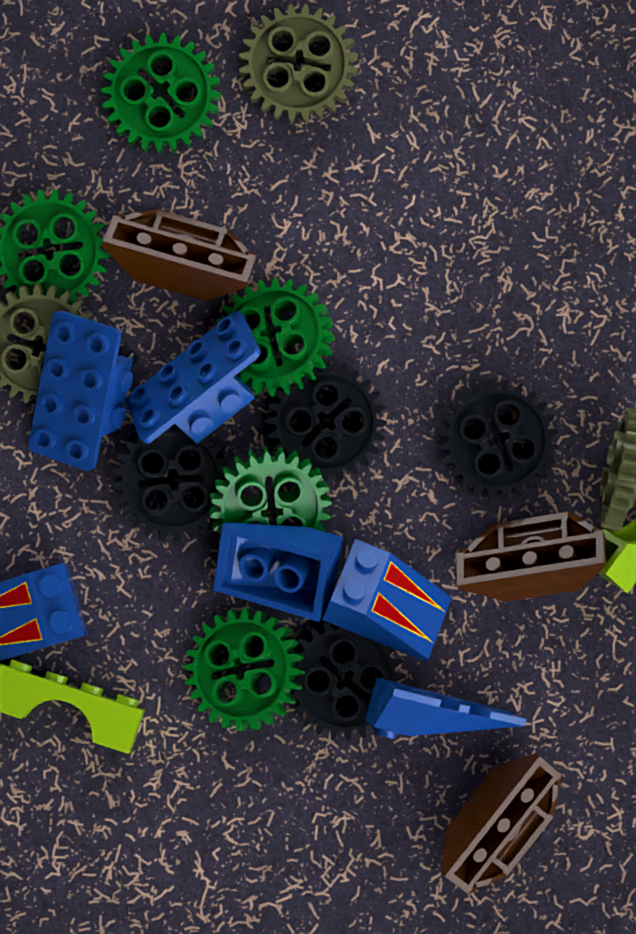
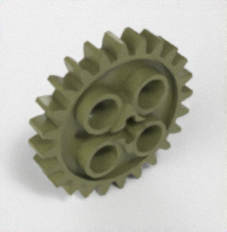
[239,4,358,125]
[0,284,93,404]
[600,408,636,531]

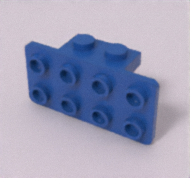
[28,310,133,471]
[126,311,261,444]

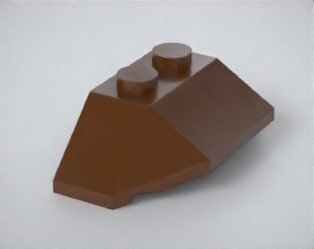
[102,209,256,301]
[456,512,606,602]
[441,753,562,894]

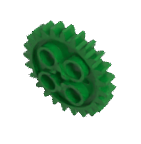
[101,33,222,155]
[0,189,111,304]
[216,278,335,397]
[209,446,332,539]
[184,608,305,731]

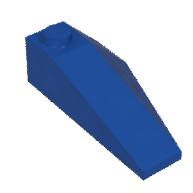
[365,677,527,739]

